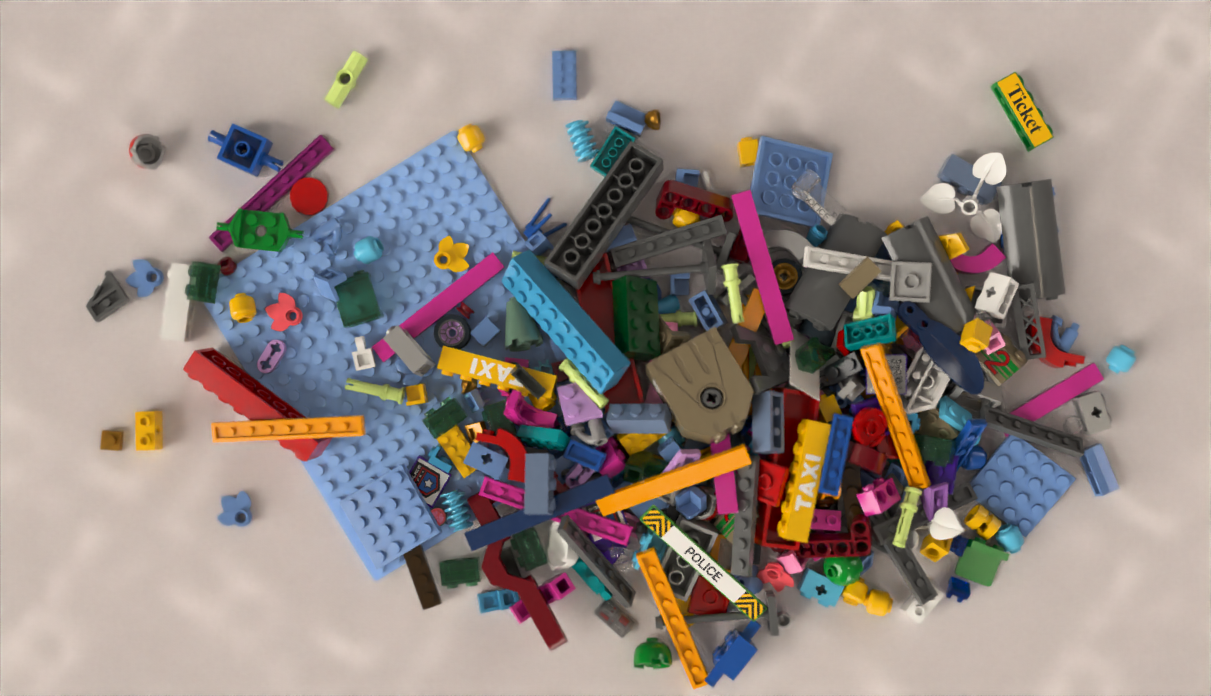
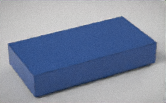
[563,439,607,472]

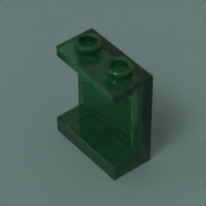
[334,270,384,328]

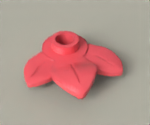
[265,293,303,331]
[757,562,794,592]

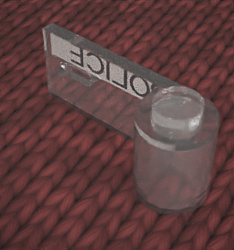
[791,169,846,227]

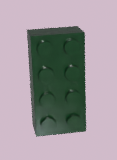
[612,275,661,361]

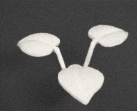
[920,152,1006,243]
[906,489,964,551]

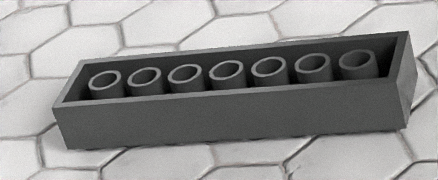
[544,141,664,290]

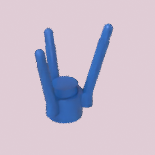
[523,198,567,239]

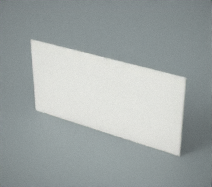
[790,327,820,401]

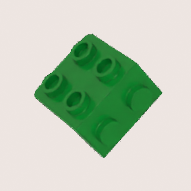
[954,537,1010,587]

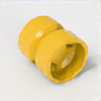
[963,504,1002,540]

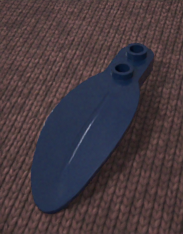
[897,301,984,395]

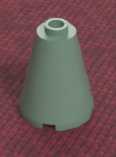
[505,297,543,352]

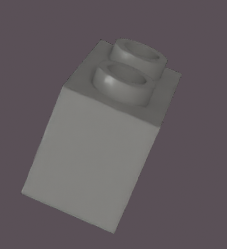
[1072,391,1112,435]

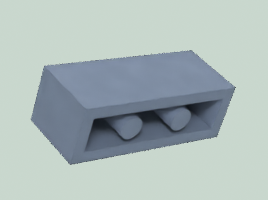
[936,153,1003,205]
[752,391,784,455]
[606,404,672,434]
[524,453,557,515]

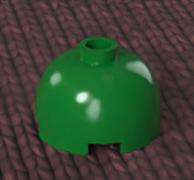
[823,546,863,586]
[634,638,672,669]

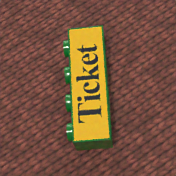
[990,71,1054,152]

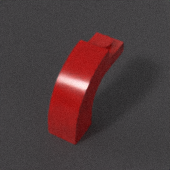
[1026,315,1085,368]
[476,428,528,483]

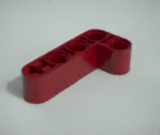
[655,180,733,222]
[794,513,872,558]

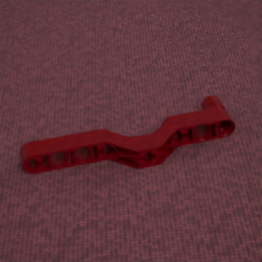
[467,479,568,651]

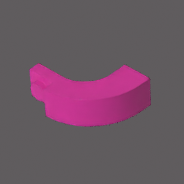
[950,243,1006,275]
[503,390,561,429]
[509,572,576,624]

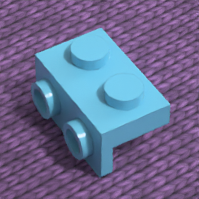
[936,396,972,432]
[631,528,668,570]

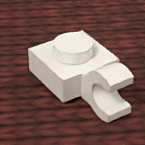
[352,336,376,371]

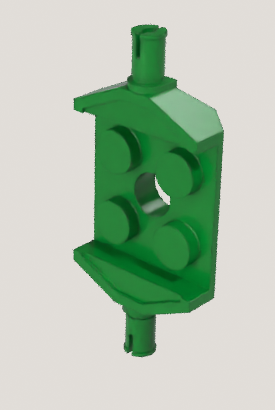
[216,208,304,252]

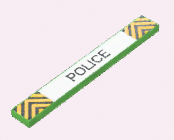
[640,504,767,622]

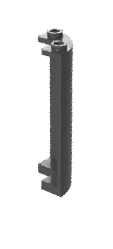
[996,179,1065,304]
[784,214,887,331]
[882,216,980,333]

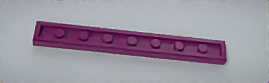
[208,134,334,252]

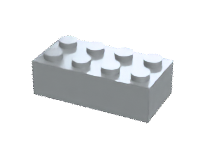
[660,513,718,601]

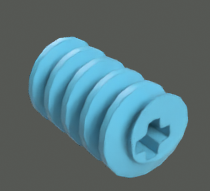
[565,120,599,163]
[440,489,474,532]

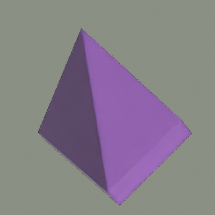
[919,482,948,521]

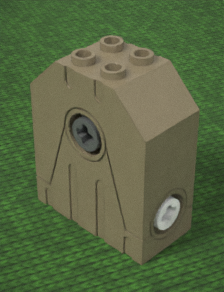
[646,327,754,444]

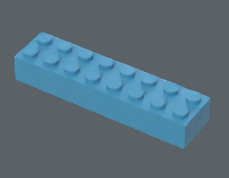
[501,249,630,395]

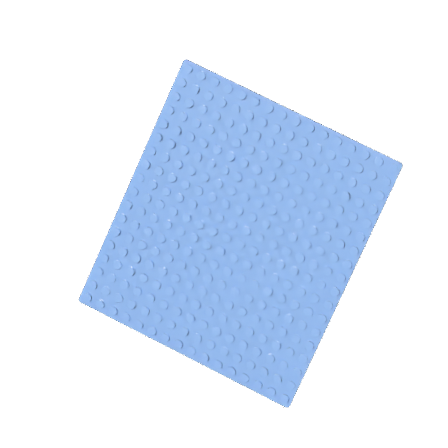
[197,131,608,581]

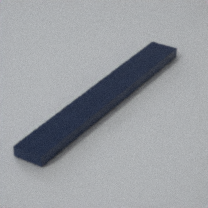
[464,473,615,551]

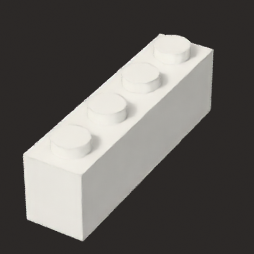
[160,262,200,342]

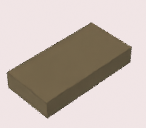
[838,257,882,299]

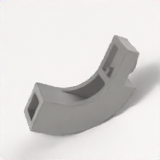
[749,230,813,265]
[821,352,866,401]

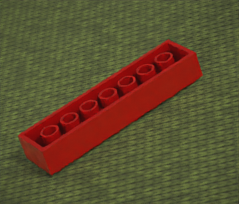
[183,347,333,462]

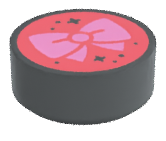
[431,507,448,526]

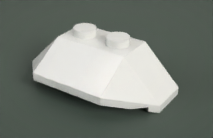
[899,345,951,415]

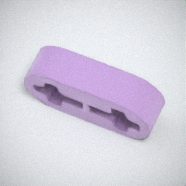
[257,340,286,373]
[566,463,594,488]

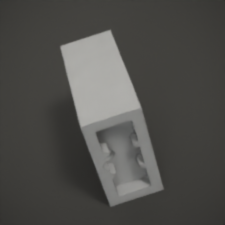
[383,325,436,377]
[941,379,1003,419]

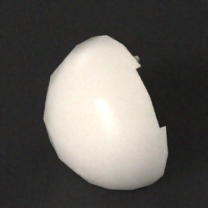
[546,522,579,571]

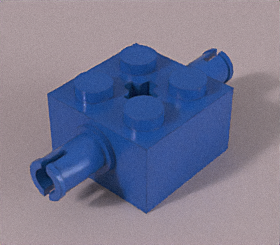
[208,123,283,178]
[704,620,762,688]

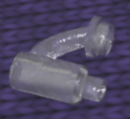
[609,544,635,573]

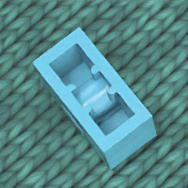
[797,567,844,608]

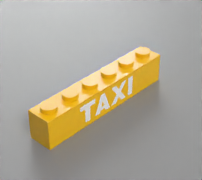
[437,346,558,402]
[777,419,831,543]

